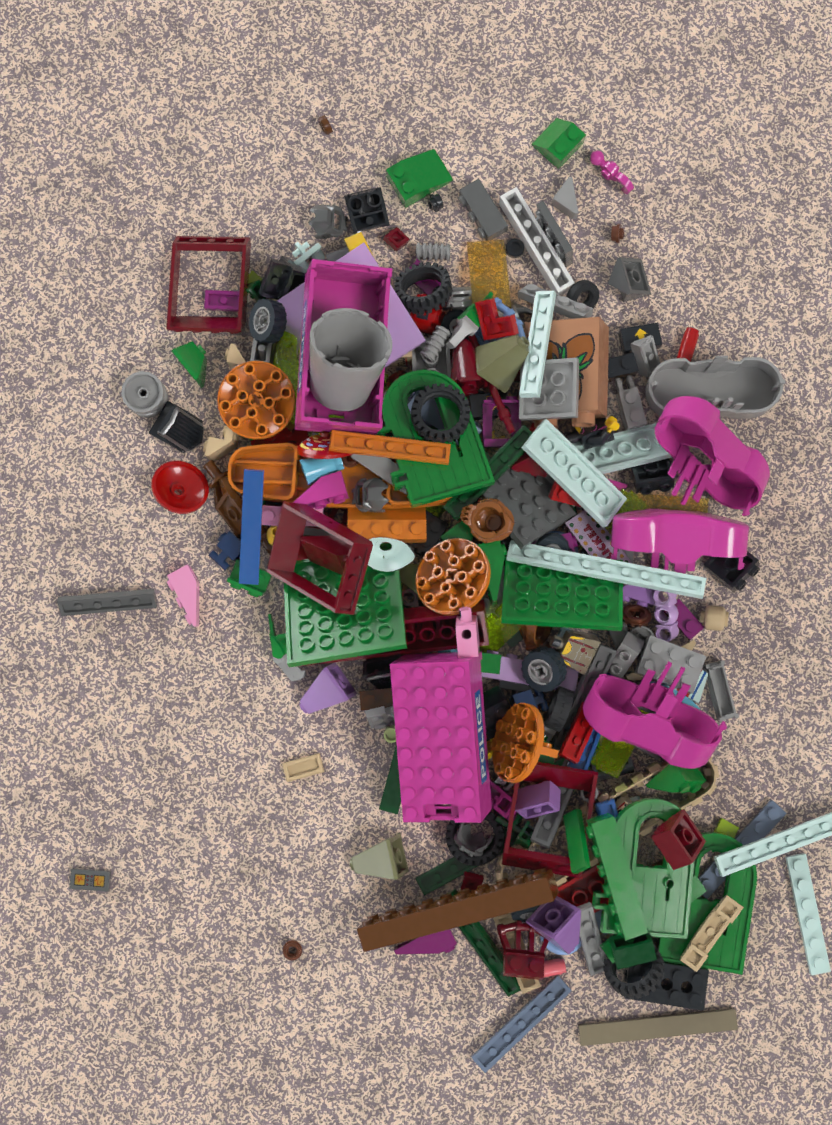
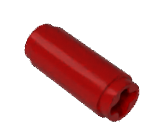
[677,327,699,362]

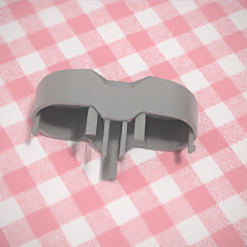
[645,356,785,419]

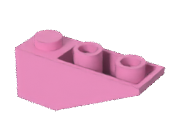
[167,564,199,627]

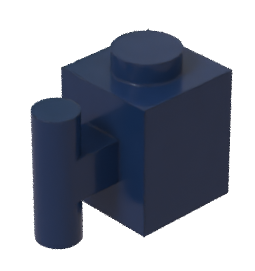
[208,531,241,571]
[509,689,549,712]

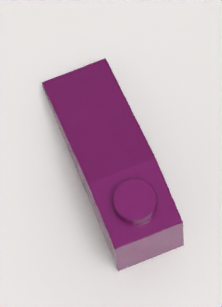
[394,929,457,955]

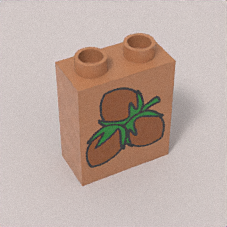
[524,317,609,428]

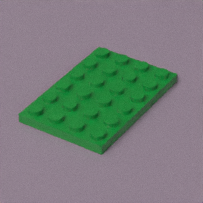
[501,555,623,631]

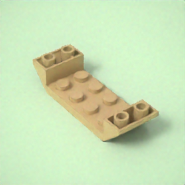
[203,343,246,462]

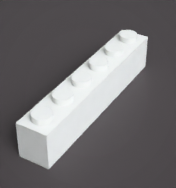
[499,187,575,296]

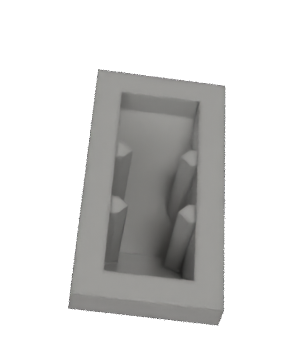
[551,177,578,219]

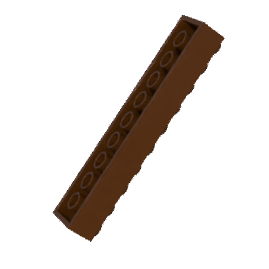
[357,867,559,952]

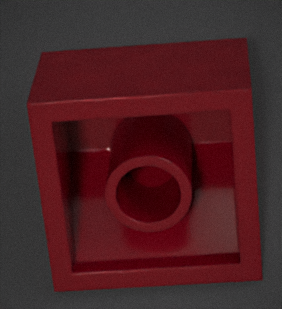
[651,809,706,870]

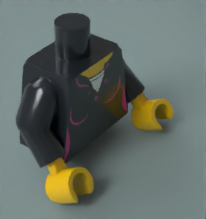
[565,416,619,449]

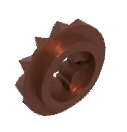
[623,605,651,628]

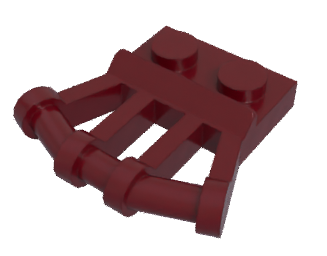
[497,920,549,980]

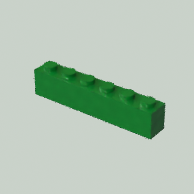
[585,813,648,941]

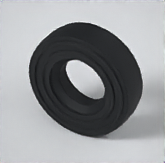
[566,280,599,308]

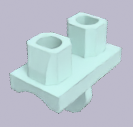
[292,241,325,271]

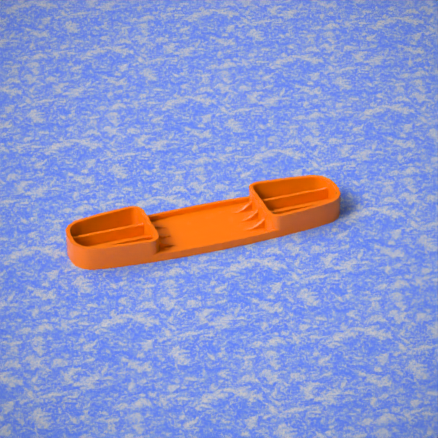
[228,443,451,509]

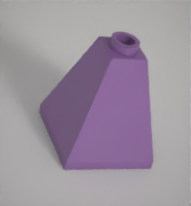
[299,662,358,714]
[526,896,581,954]

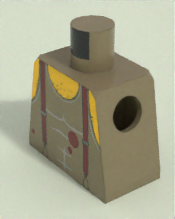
[549,629,601,675]

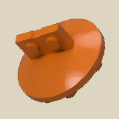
[217,361,296,439]
[416,538,491,615]
[490,703,559,783]

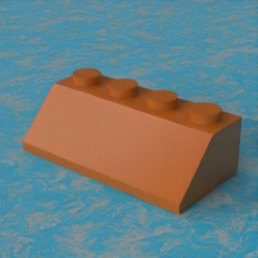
[348,507,426,543]

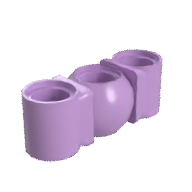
[653,590,679,642]

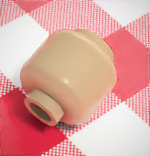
[700,605,729,631]

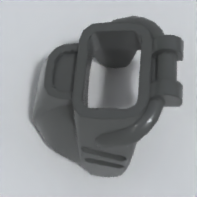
[308,204,348,239]
[352,478,389,512]
[454,823,494,857]

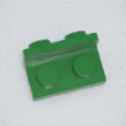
[226,559,272,597]

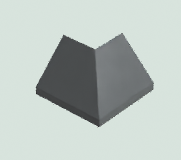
[607,257,651,302]

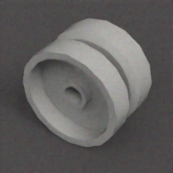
[121,371,168,418]

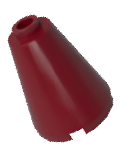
[450,339,488,395]

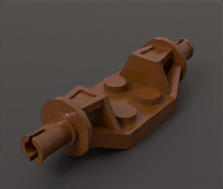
[203,460,272,555]

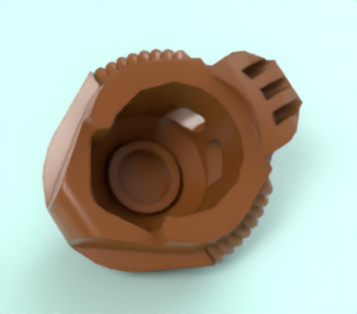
[460,498,514,543]

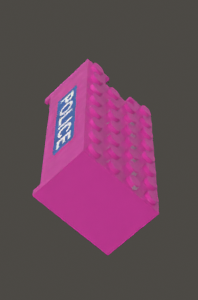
[295,259,392,435]
[390,651,494,823]

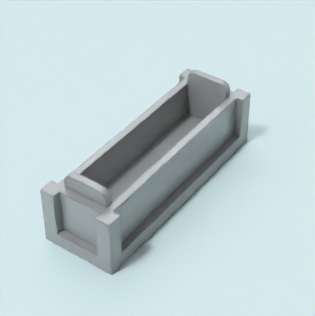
[703,660,739,722]

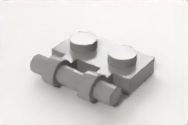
[365,706,395,730]

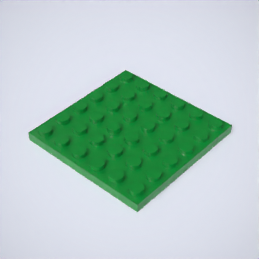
[284,545,407,668]

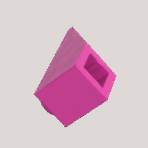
[293,471,349,509]

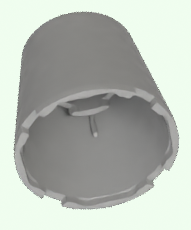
[310,308,393,411]

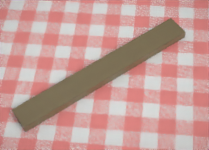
[578,1008,738,1046]

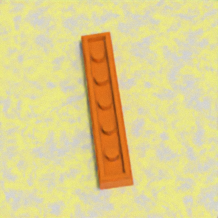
[329,430,451,465]

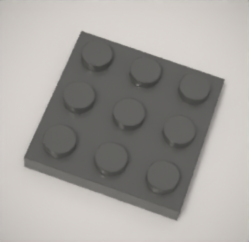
[535,201,573,267]

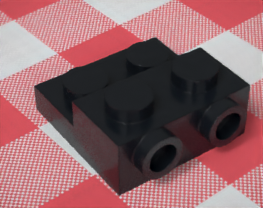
[631,458,675,495]
[405,510,449,557]
[703,551,760,593]

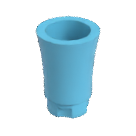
[299,458,344,486]

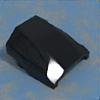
[344,187,390,234]

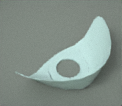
[368,537,415,572]

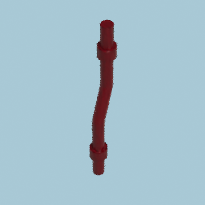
[468,334,515,434]

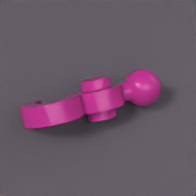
[590,150,634,194]

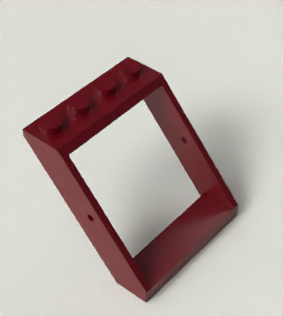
[166,236,251,334]
[266,501,373,615]
[501,762,598,878]

